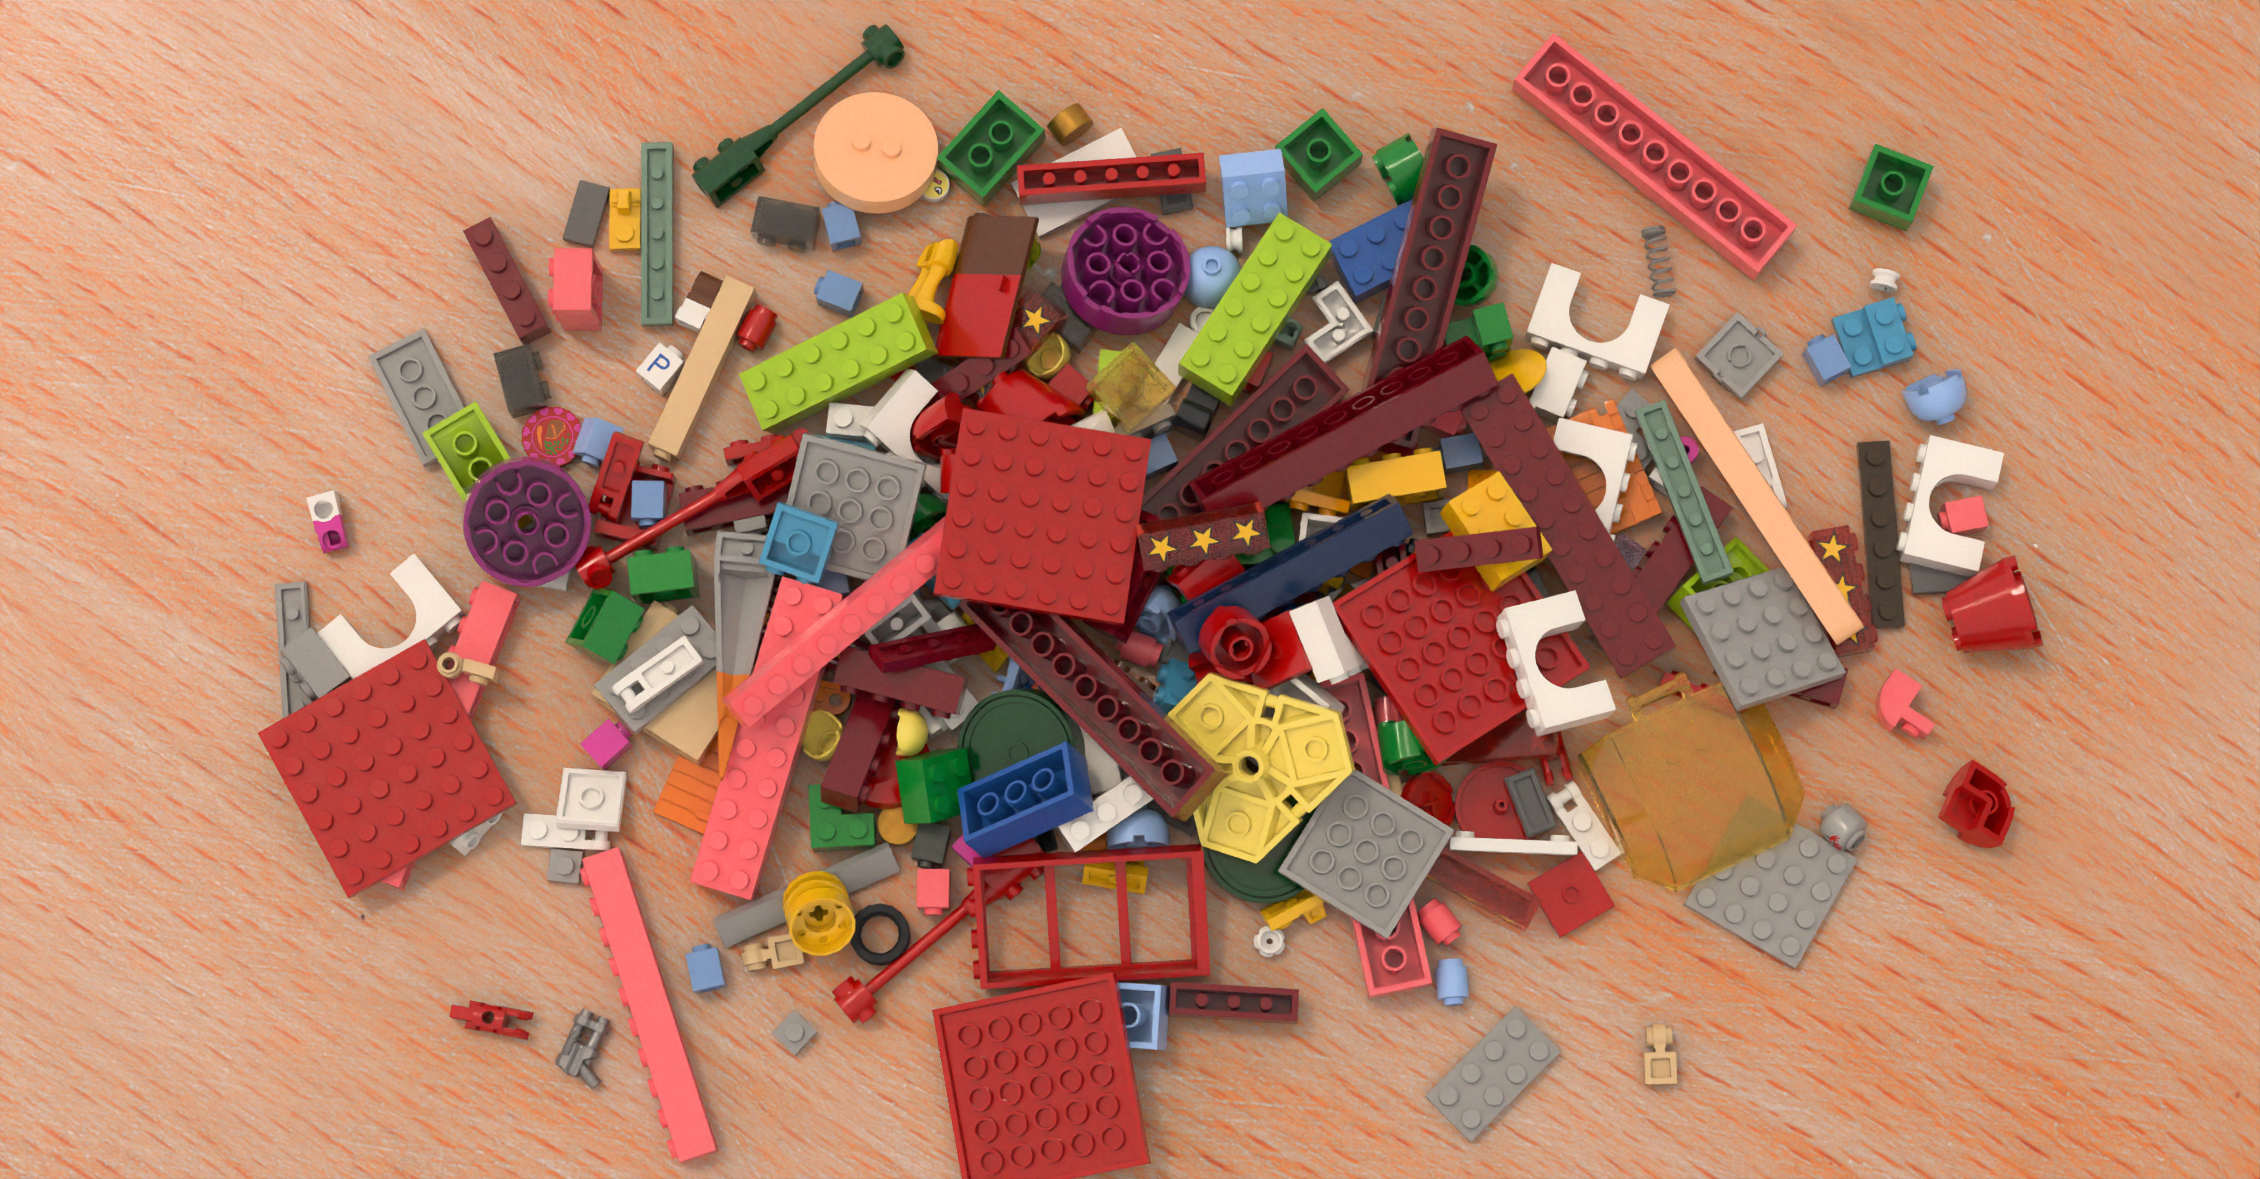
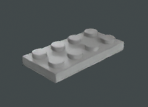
[368,328,464,467]
[594,605,716,735]
[1425,1006,1561,1142]

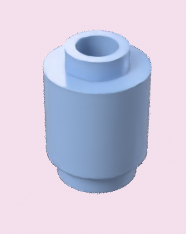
[1435,958,1469,1006]

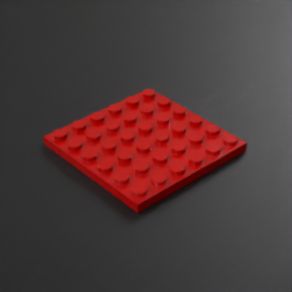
[933,408,1151,626]
[1332,531,1591,766]
[258,639,517,898]
[932,972,1151,1179]

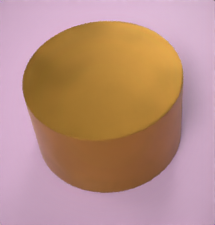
[1047,103,1093,146]
[877,807,919,847]

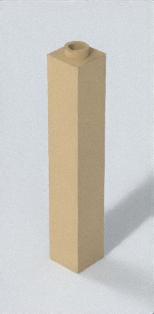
[648,275,757,462]

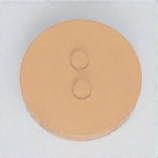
[813,92,938,214]

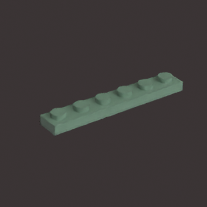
[641,142,674,327]
[1635,400,1733,585]

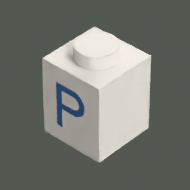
[636,342,685,396]

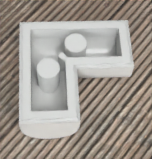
[1304,281,1373,364]

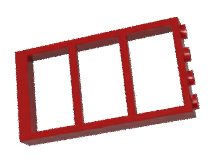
[967,844,1211,989]

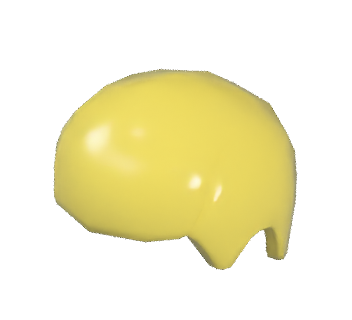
[1024,331,1071,379]
[896,708,929,757]
[803,709,845,762]

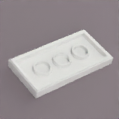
[1011,128,1137,239]

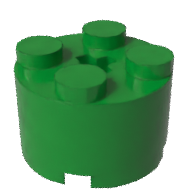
[1372,133,1424,206]
[1377,720,1446,776]

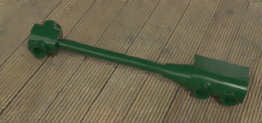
[691,24,905,208]

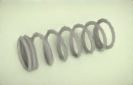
[1641,225,1677,297]

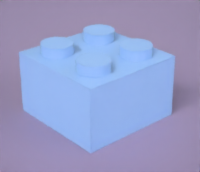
[1219,149,1288,228]
[1118,982,1171,1050]

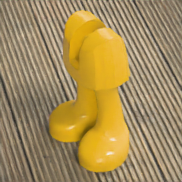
[908,239,959,326]

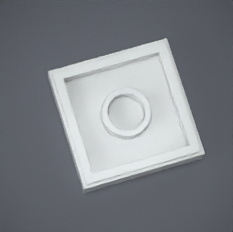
[556,768,627,832]

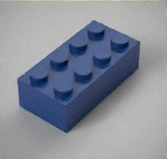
[1328,199,1413,304]
[957,741,1094,858]

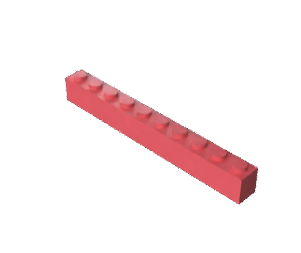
[721,517,945,728]
[380,581,521,891]
[580,847,719,1164]

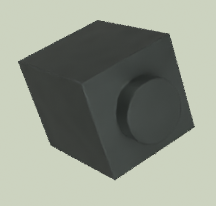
[911,823,952,869]

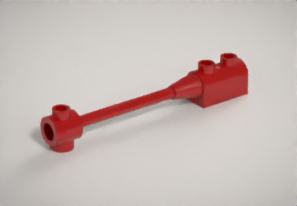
[575,434,800,589]
[832,838,1044,1024]

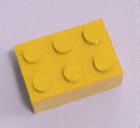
[1344,448,1447,514]
[1439,471,1552,592]

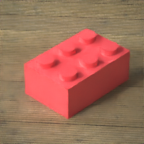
[548,248,603,331]

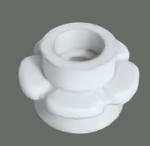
[1254,926,1285,957]

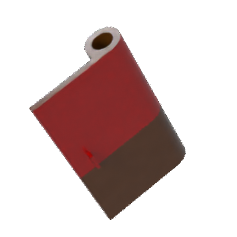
[932,213,1039,367]

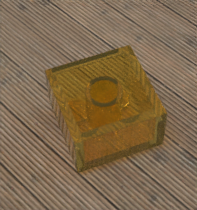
[1085,341,1177,435]

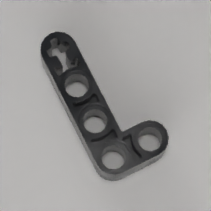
[1173,383,1221,442]

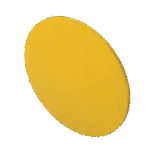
[1488,349,1547,393]

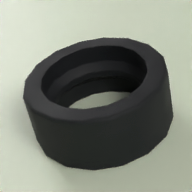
[850,903,911,966]

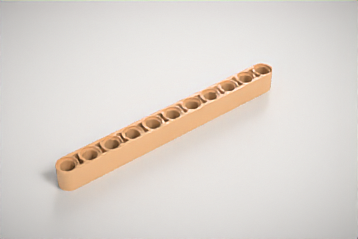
[1650,347,1864,645]

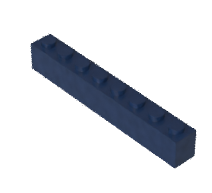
[1166,494,1413,654]

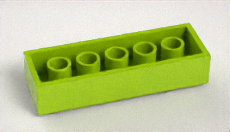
[1178,212,1332,407]
[739,293,938,434]

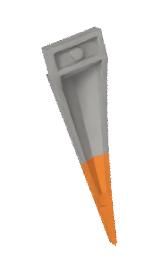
[714,531,777,782]

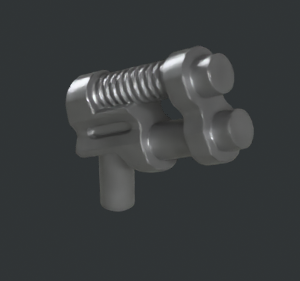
[555,1009,611,1090]

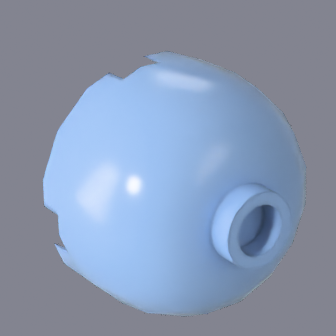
[1184,246,1241,309]
[1902,369,1967,425]
[1135,585,1182,644]
[1106,804,1170,849]

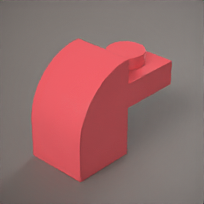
[1876,668,1935,739]

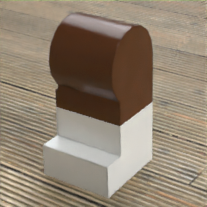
[675,271,723,334]

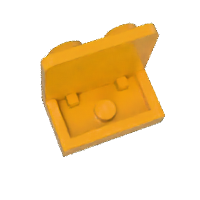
[1285,470,1351,517]

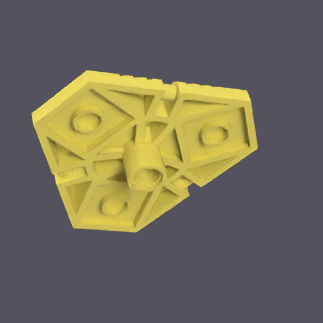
[1168,672,1355,864]

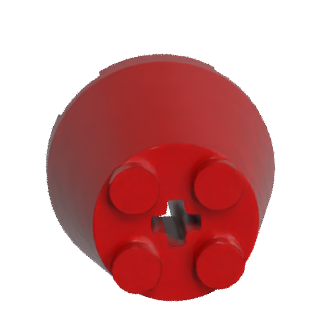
[976,370,1086,426]
[1942,555,2044,653]

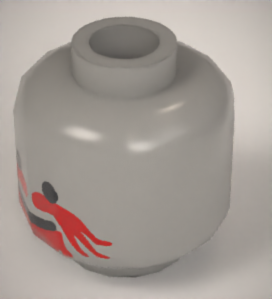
[1820,804,1867,851]

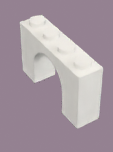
[1525,263,1670,381]
[859,368,949,505]
[1553,418,1638,541]
[1896,435,2004,577]
[317,554,466,679]
[1289,578,1369,685]
[1496,590,1616,737]
[1055,775,1153,852]

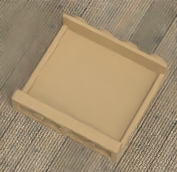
[591,600,757,766]

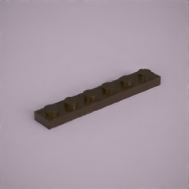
[1857,441,1905,629]

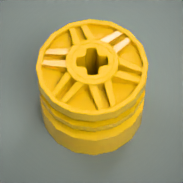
[782,871,856,956]

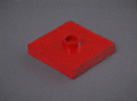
[1251,609,1313,690]
[1527,851,1615,939]

